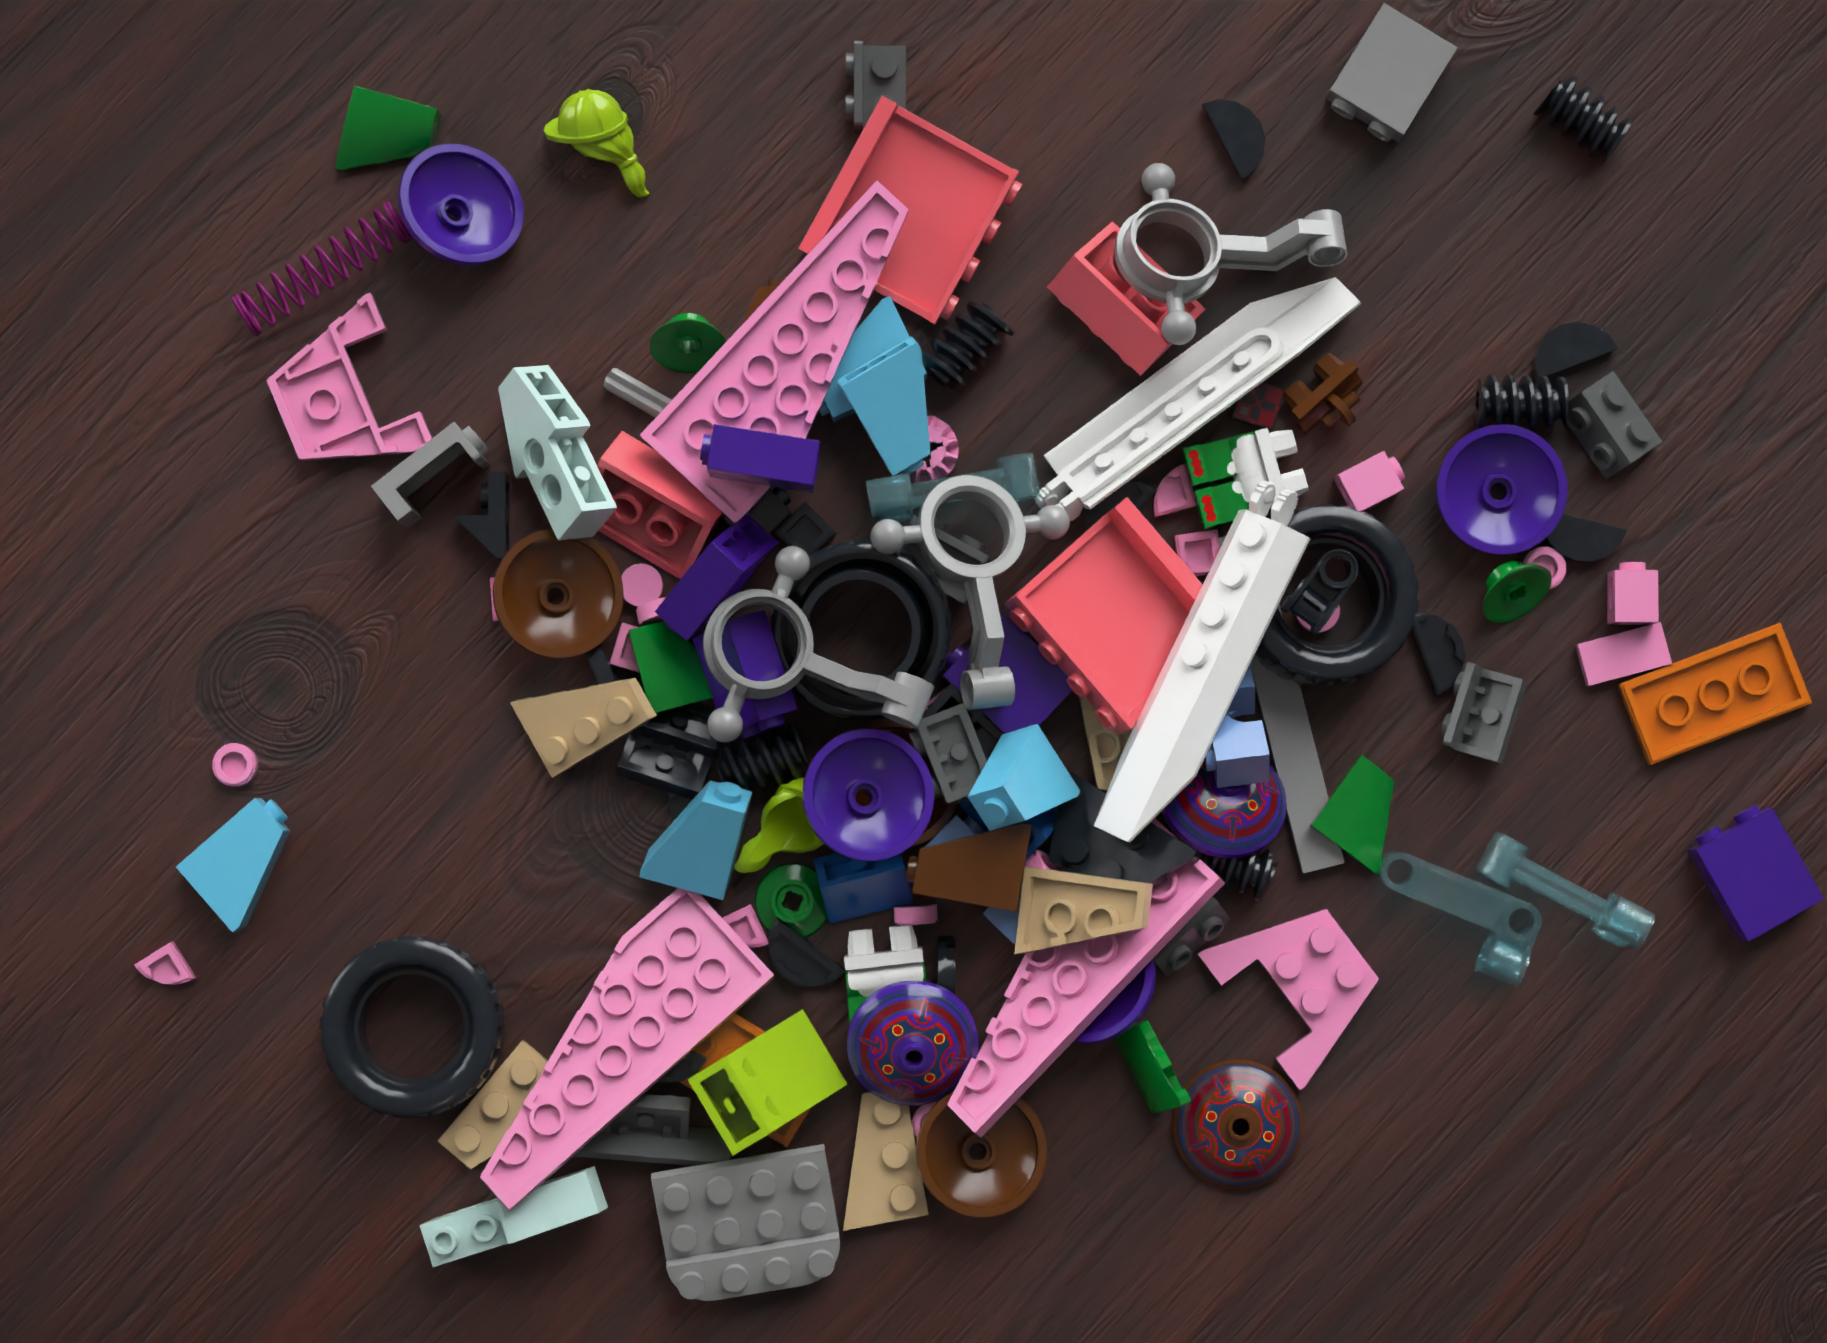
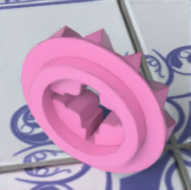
[899,416,959,484]

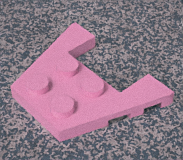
[266,293,432,461]
[1197,909,1379,1090]

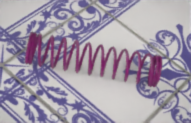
[231,200,412,336]

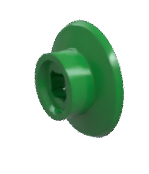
[649,313,726,373]
[1483,561,1552,623]
[754,862,828,938]

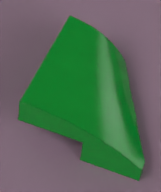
[335,85,441,172]
[628,621,713,713]
[1310,755,1394,874]
[1114,1020,1191,1113]

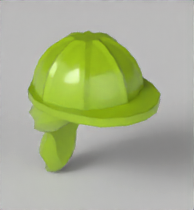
[544,89,649,198]
[734,777,824,873]

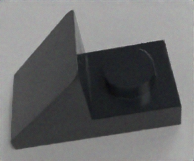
[454,472,510,561]

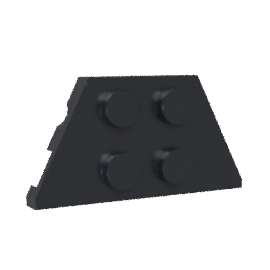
[1048,769,1202,889]

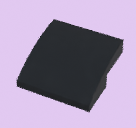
[616,691,719,800]

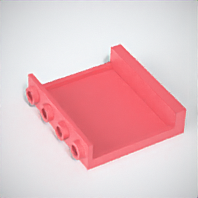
[798,96,1023,324]
[1004,497,1203,735]

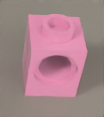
[1333,451,1405,512]
[1607,562,1659,625]

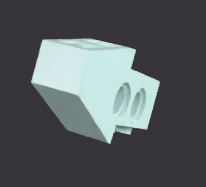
[498,365,617,540]
[419,1166,608,1267]

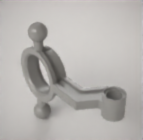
[1114,163,1347,345]
[870,475,1070,710]
[703,546,934,742]

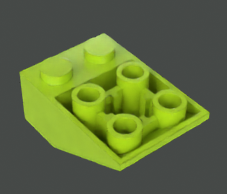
[688,1009,847,1156]

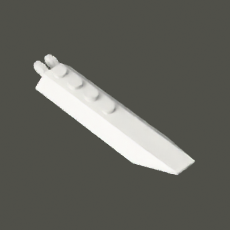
[1035,277,1361,521]
[1094,480,1310,843]

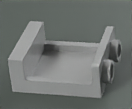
[1326,3,1458,142]
[371,422,490,528]

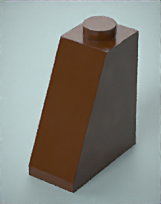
[905,822,1032,912]

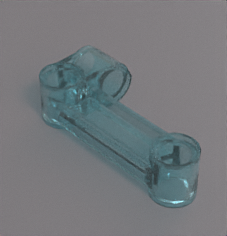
[866,453,1041,524]
[1475,832,1655,949]
[1377,851,1542,987]

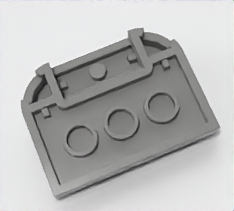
[651,1144,840,1301]

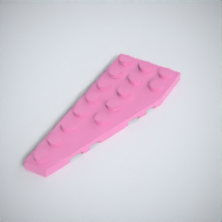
[640,181,909,523]
[947,818,1225,1137]
[480,888,774,1212]

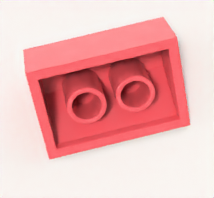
[1047,221,1206,376]
[597,431,725,580]

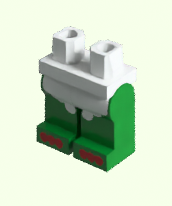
[1182,428,1309,531]
[844,925,927,1022]

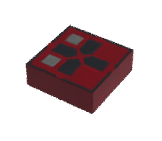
[1231,382,1286,432]

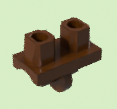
[1283,353,1363,434]

